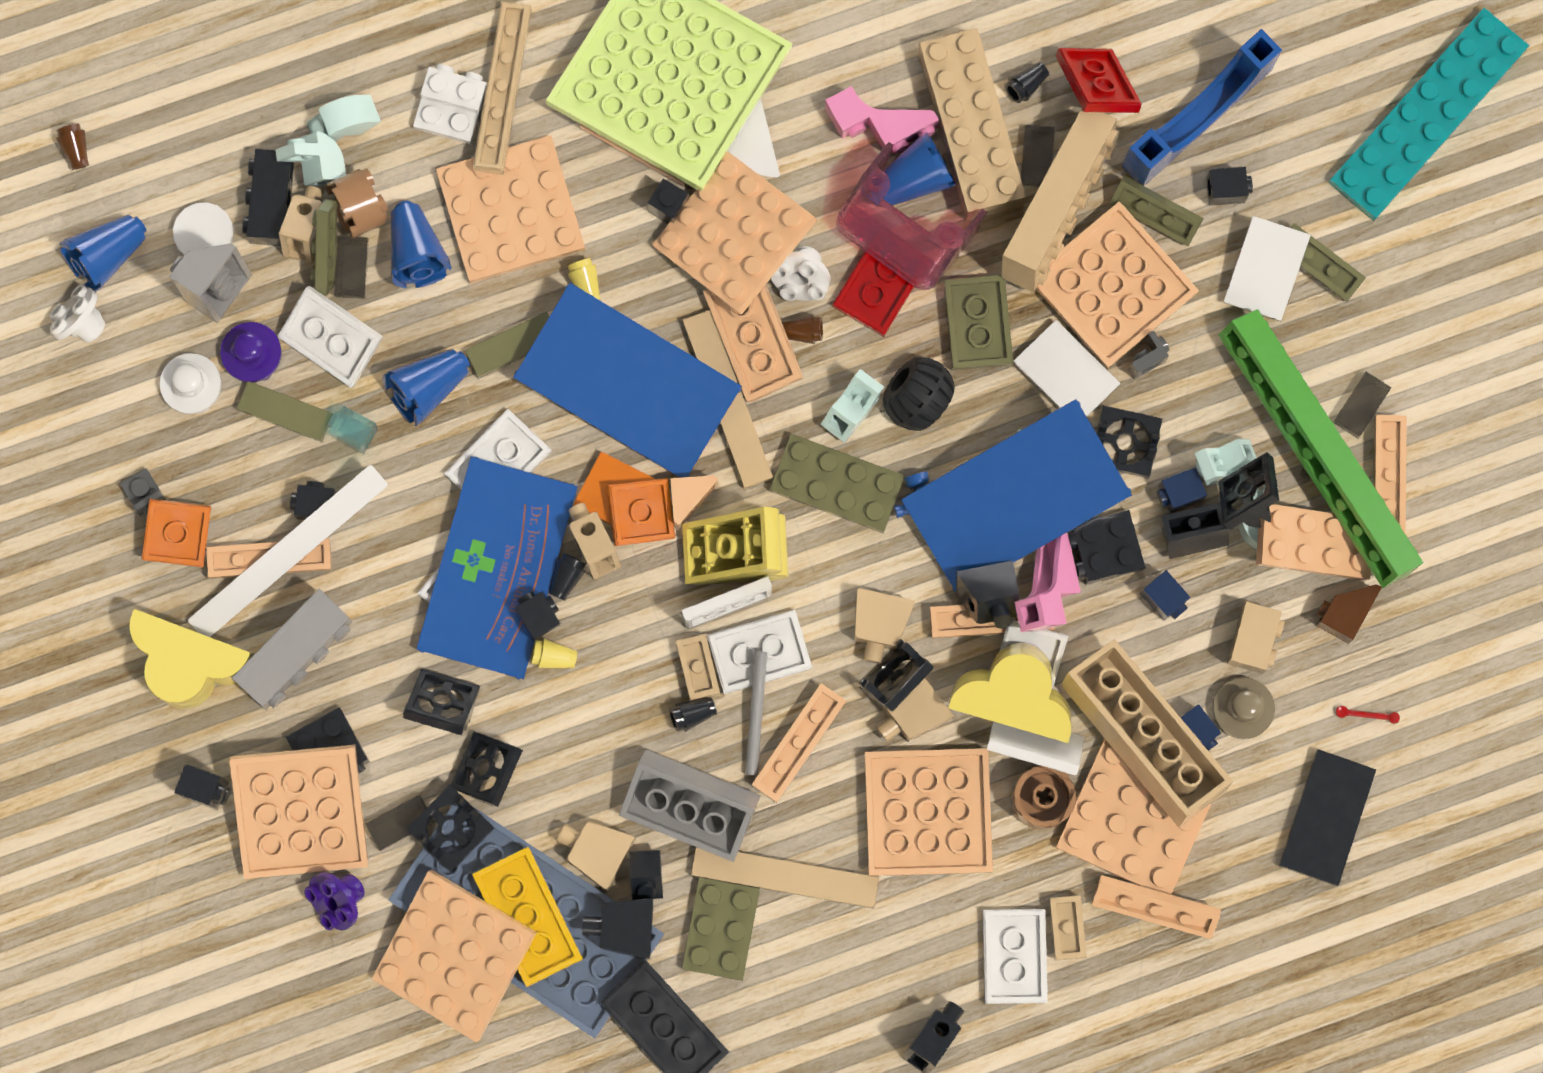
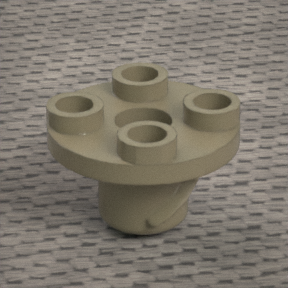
[1213,677,1275,739]

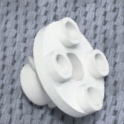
[771,246,831,301]
[49,284,105,343]
[160,353,222,414]

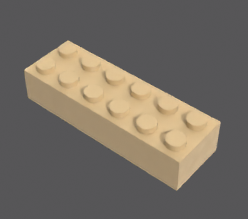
[918,28,1026,221]
[1002,108,1119,293]
[1061,639,1234,827]

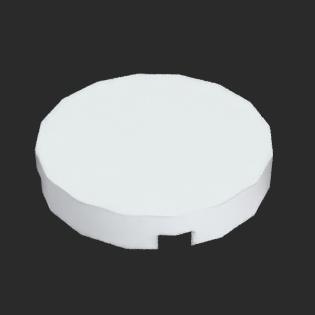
[173,202,234,255]

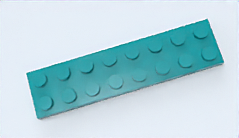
[1328,7,1530,221]

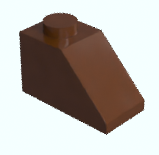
[1316,584,1382,644]

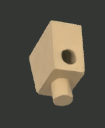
[279,186,324,264]
[568,503,621,580]
[854,588,915,664]
[876,678,954,742]
[557,821,636,891]

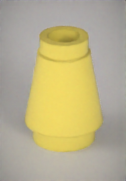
[567,258,601,300]
[531,638,577,669]

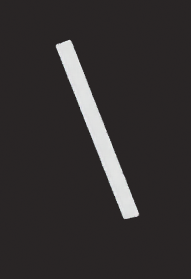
[188,465,388,637]

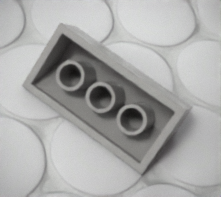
[169,243,252,323]
[232,589,352,710]
[619,749,761,862]

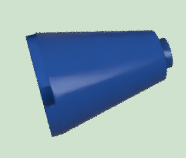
[869,132,957,208]
[391,201,452,288]
[59,215,147,292]
[382,349,470,426]

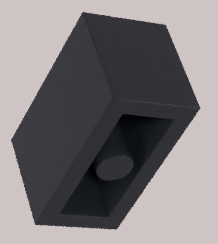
[1161,502,1229,559]
[174,763,231,811]

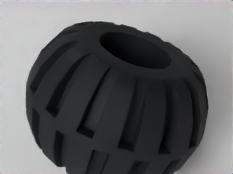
[883,357,955,431]

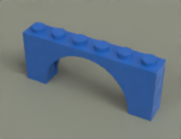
[1122,28,1282,186]

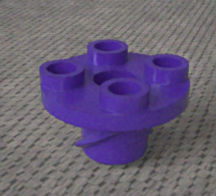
[220,322,282,383]
[304,872,365,930]

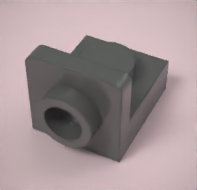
[1128,330,1170,380]
[120,468,166,516]

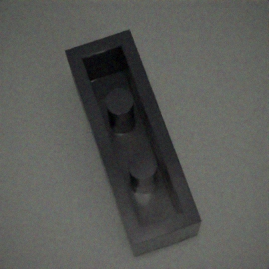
[242,149,295,246]

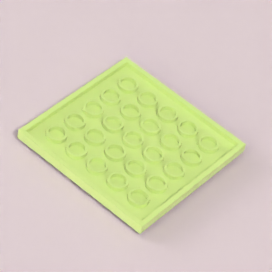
[546,0,793,191]

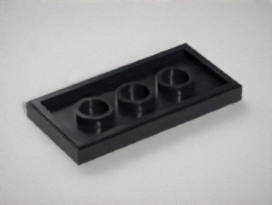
[1278,749,1377,887]
[599,960,729,1073]

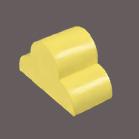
[682,507,789,585]
[130,609,253,709]
[948,643,1071,743]

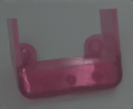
[836,142,987,290]

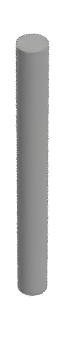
[745,651,767,775]

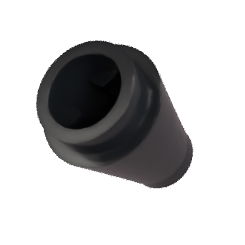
[1005,62,1049,103]
[549,553,586,601]
[669,697,717,732]

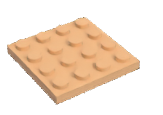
[436,136,585,284]
[652,151,817,315]
[1036,201,1199,370]
[1055,738,1211,895]
[229,745,369,879]
[865,748,993,876]
[372,870,537,1042]

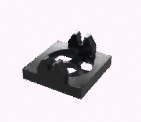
[1097,405,1162,479]
[1218,452,1279,530]
[859,638,934,712]
[403,669,480,736]
[450,731,523,807]
[407,785,495,873]

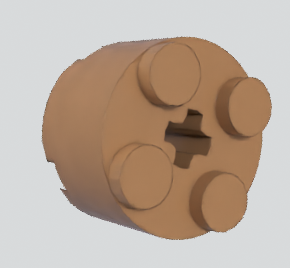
[326,168,388,239]
[1012,766,1076,830]

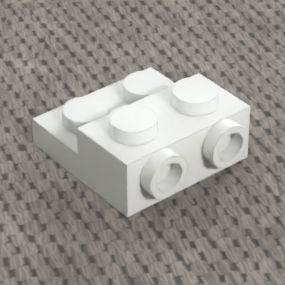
[413,64,487,145]

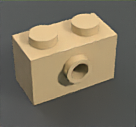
[1227,601,1285,674]

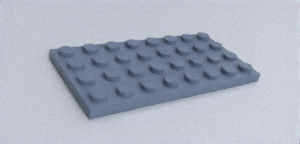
[389,805,664,1038]

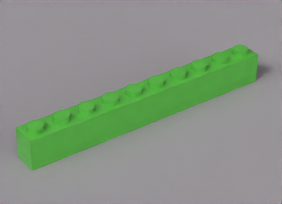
[1218,309,1424,588]

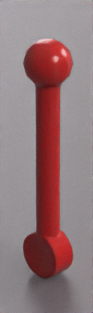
[1335,706,1400,724]

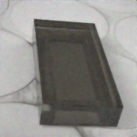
[1020,125,1055,187]
[334,236,369,299]
[1333,371,1392,439]
[365,794,435,852]

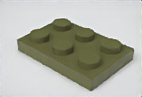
[944,275,1014,371]
[682,877,760,981]

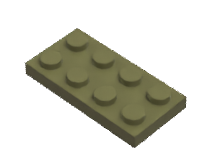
[770,434,905,534]

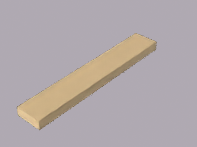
[473,1,532,175]
[683,310,773,489]
[691,847,879,909]

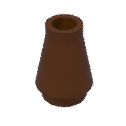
[56,123,89,170]
[782,314,823,344]

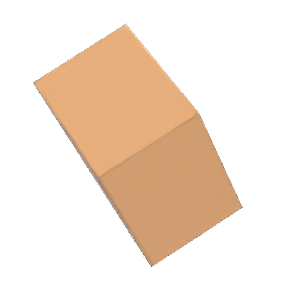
[671,475,719,530]

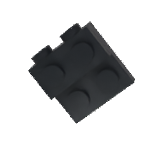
[1067,510,1146,585]
[286,707,370,774]

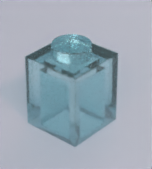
[328,406,378,455]

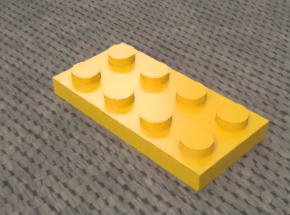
[472,847,583,987]

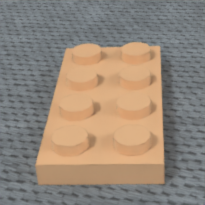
[703,285,804,403]
[1256,504,1371,581]

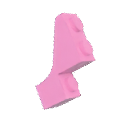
[825,86,939,155]
[1015,533,1081,632]

